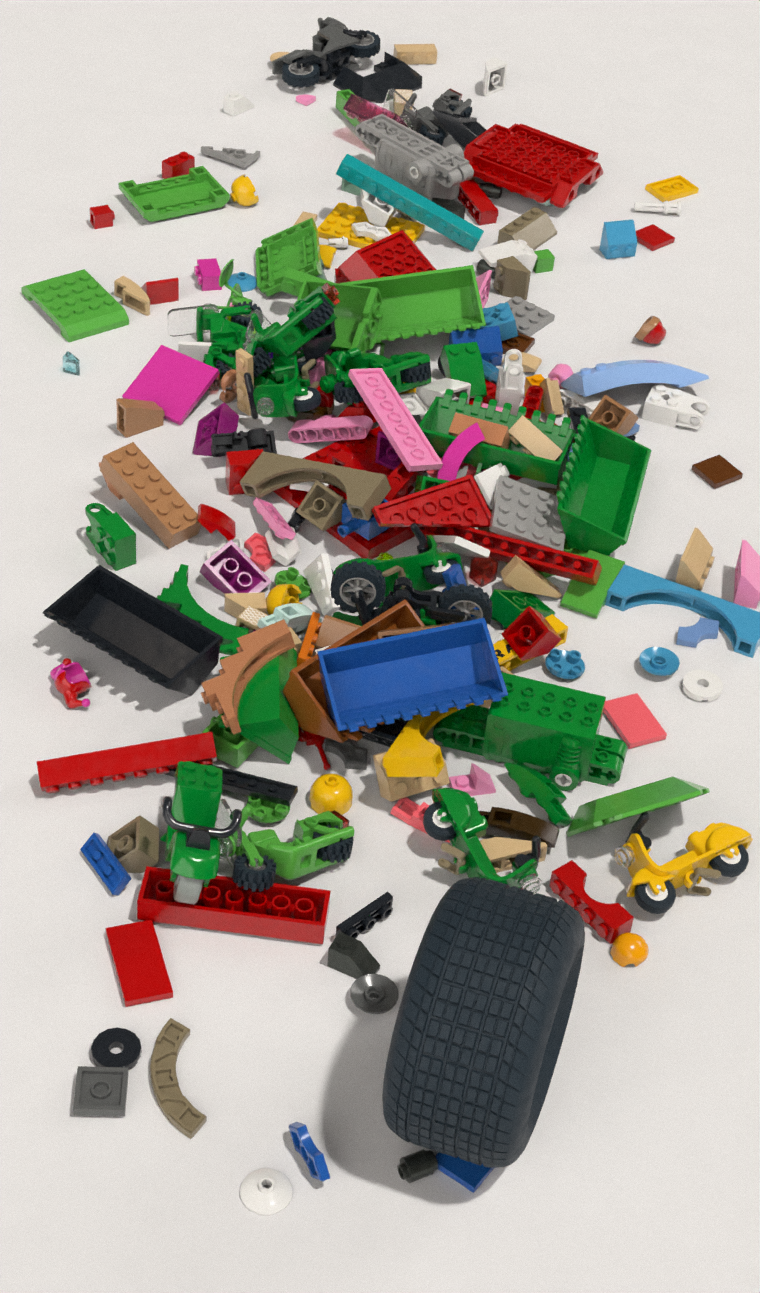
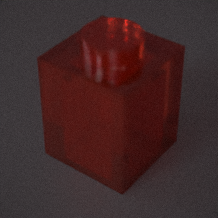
[469,555,498,587]

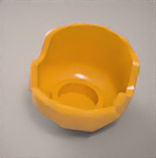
[610,932,649,967]

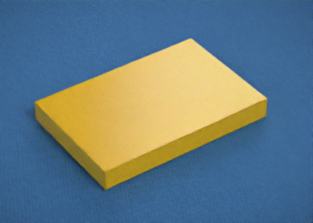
[645,175,699,202]

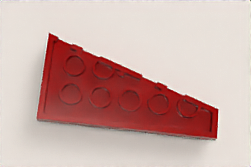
[371,474,492,527]

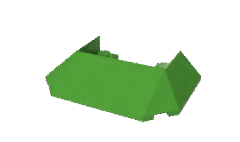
[567,777,710,837]

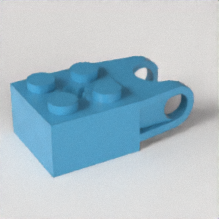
[467,302,518,341]

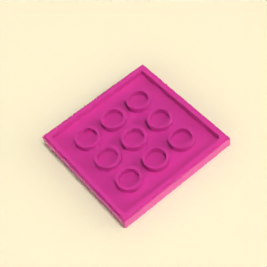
[122,345,220,425]

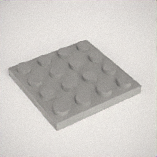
[489,475,565,551]

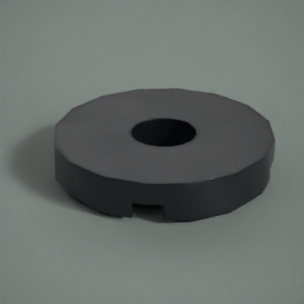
[91,1027,142,1070]

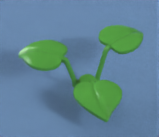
[203,259,252,334]

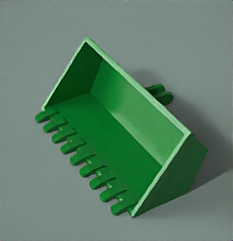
[419,389,577,485]
[557,415,652,556]

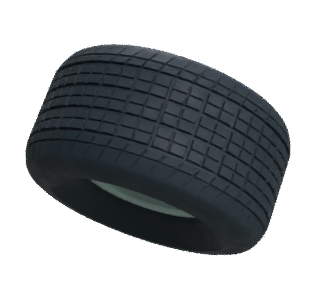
[382,877,585,1168]

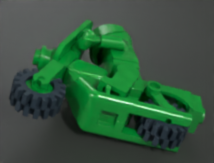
[319,348,432,405]

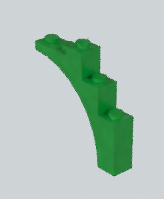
[157,564,249,655]

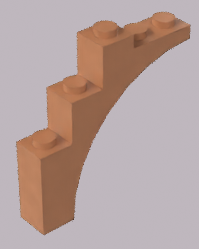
[201,619,295,735]

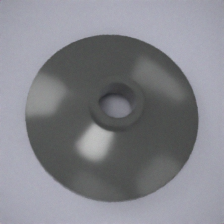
[350,974,399,1014]

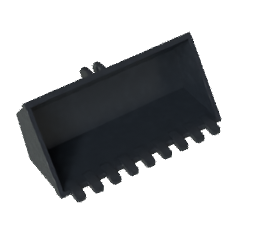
[43,565,223,696]

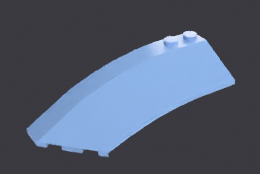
[561,360,709,397]

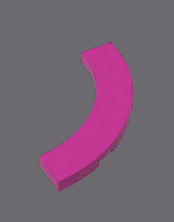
[436,423,485,481]

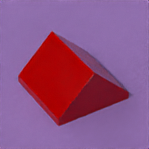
[141,278,179,305]

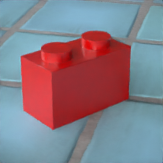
[162,151,195,179]

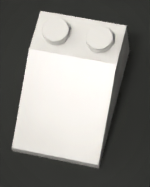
[478,240,538,273]

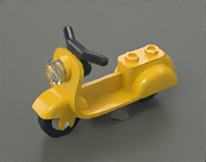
[614,812,753,914]

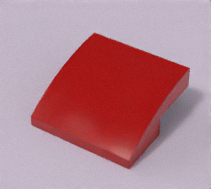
[198,504,236,541]

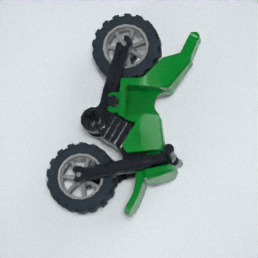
[330,561,492,626]

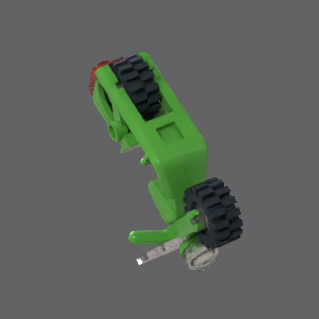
[214,799,354,892]

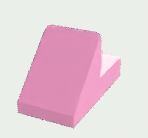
[449,763,496,796]

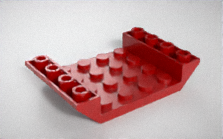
[338,230,437,282]

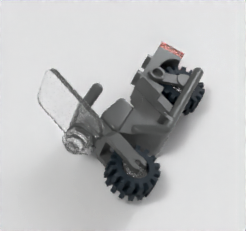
[383,88,472,146]

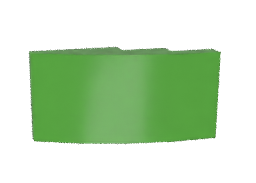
[560,550,625,619]

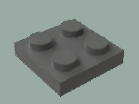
[73,1066,129,1116]

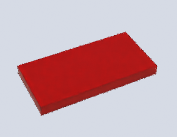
[105,919,173,1007]

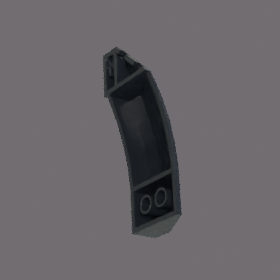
[433,110,486,148]

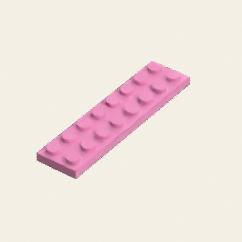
[348,368,443,472]

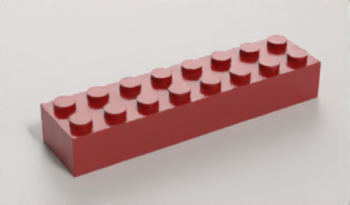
[137,866,331,944]

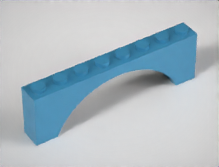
[605,564,760,658]

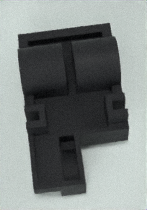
[211,428,277,457]

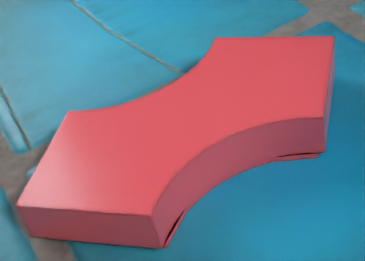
[244,533,276,572]

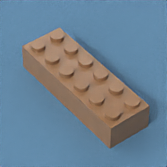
[100,442,201,549]

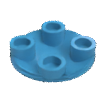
[545,649,585,679]

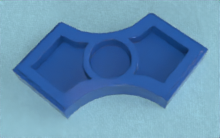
[289,1122,330,1182]

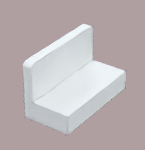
[265,527,302,567]

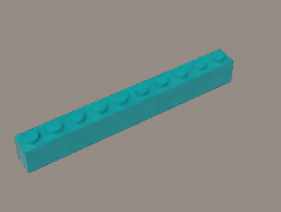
[336,154,484,252]

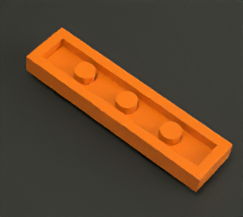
[297,612,322,666]

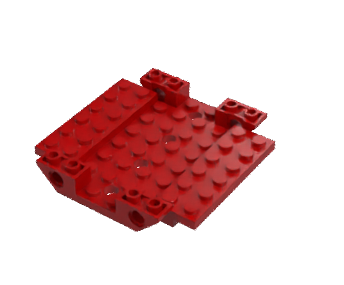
[464,123,604,208]

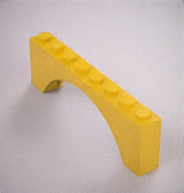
[382,700,486,777]

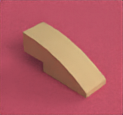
[114,276,150,316]

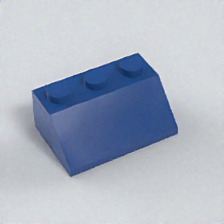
[449,326,503,366]

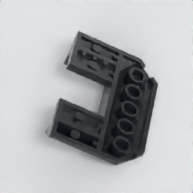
[333,52,422,103]

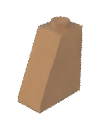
[116,398,165,438]

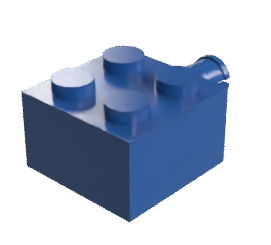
[337,499,391,541]

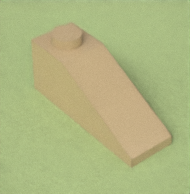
[500,555,562,598]
[480,837,547,873]

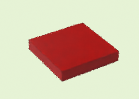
[636,224,675,251]

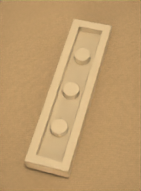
[236,348,254,416]

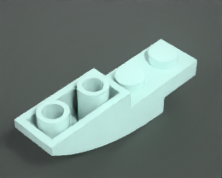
[257,603,322,633]

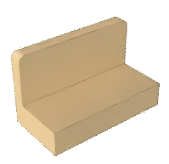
[539,378,564,417]

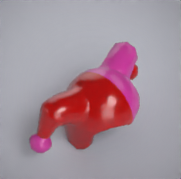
[50,658,92,708]

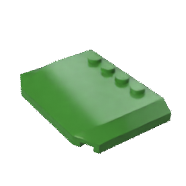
[255,218,322,296]

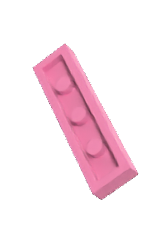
[253,497,296,540]

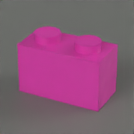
[194,258,222,291]

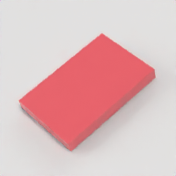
[603,693,667,749]

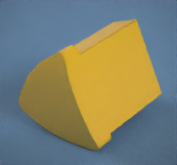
[319,245,337,268]

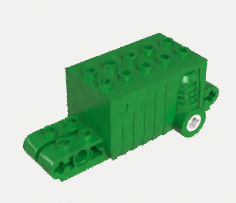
[433,672,628,791]

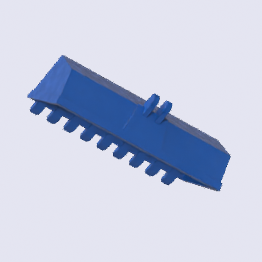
[317,618,508,732]

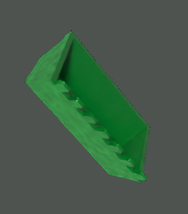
[218,639,299,764]

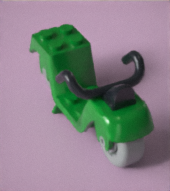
[160,761,242,904]

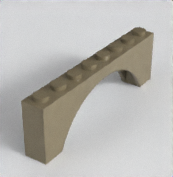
[240,451,391,521]

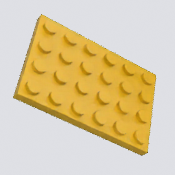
[317,202,425,248]

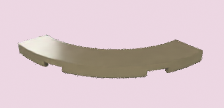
[150,1018,207,1139]

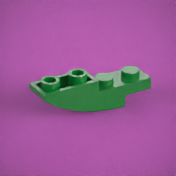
[504,762,572,826]

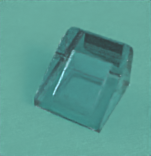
[62,351,80,376]

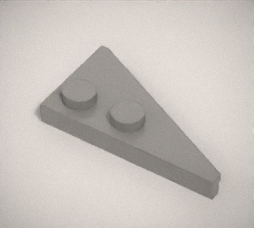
[201,146,260,168]

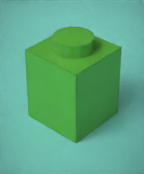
[533,249,555,273]

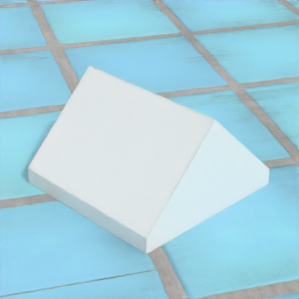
[178,341,211,362]

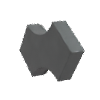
[325,737,368,770]

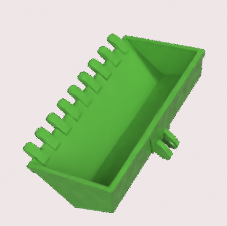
[340,265,486,343]

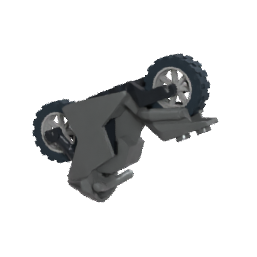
[272,17,380,88]

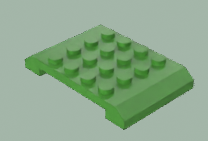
[118,166,230,222]
[21,269,129,342]

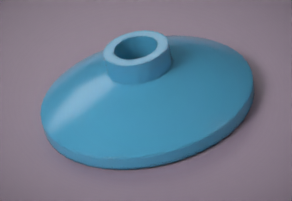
[228,272,257,292]
[639,647,680,676]

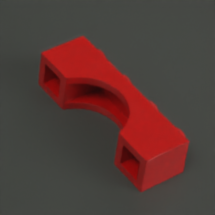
[549,860,634,944]

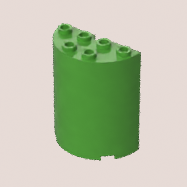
[294,280,383,353]

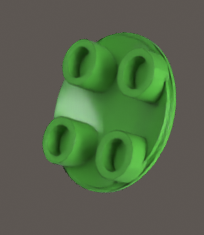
[274,567,311,599]
[246,796,290,823]

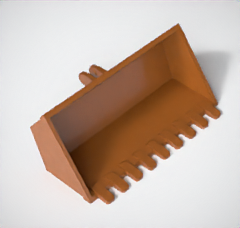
[283,600,425,743]

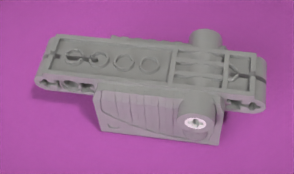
[355,114,474,201]

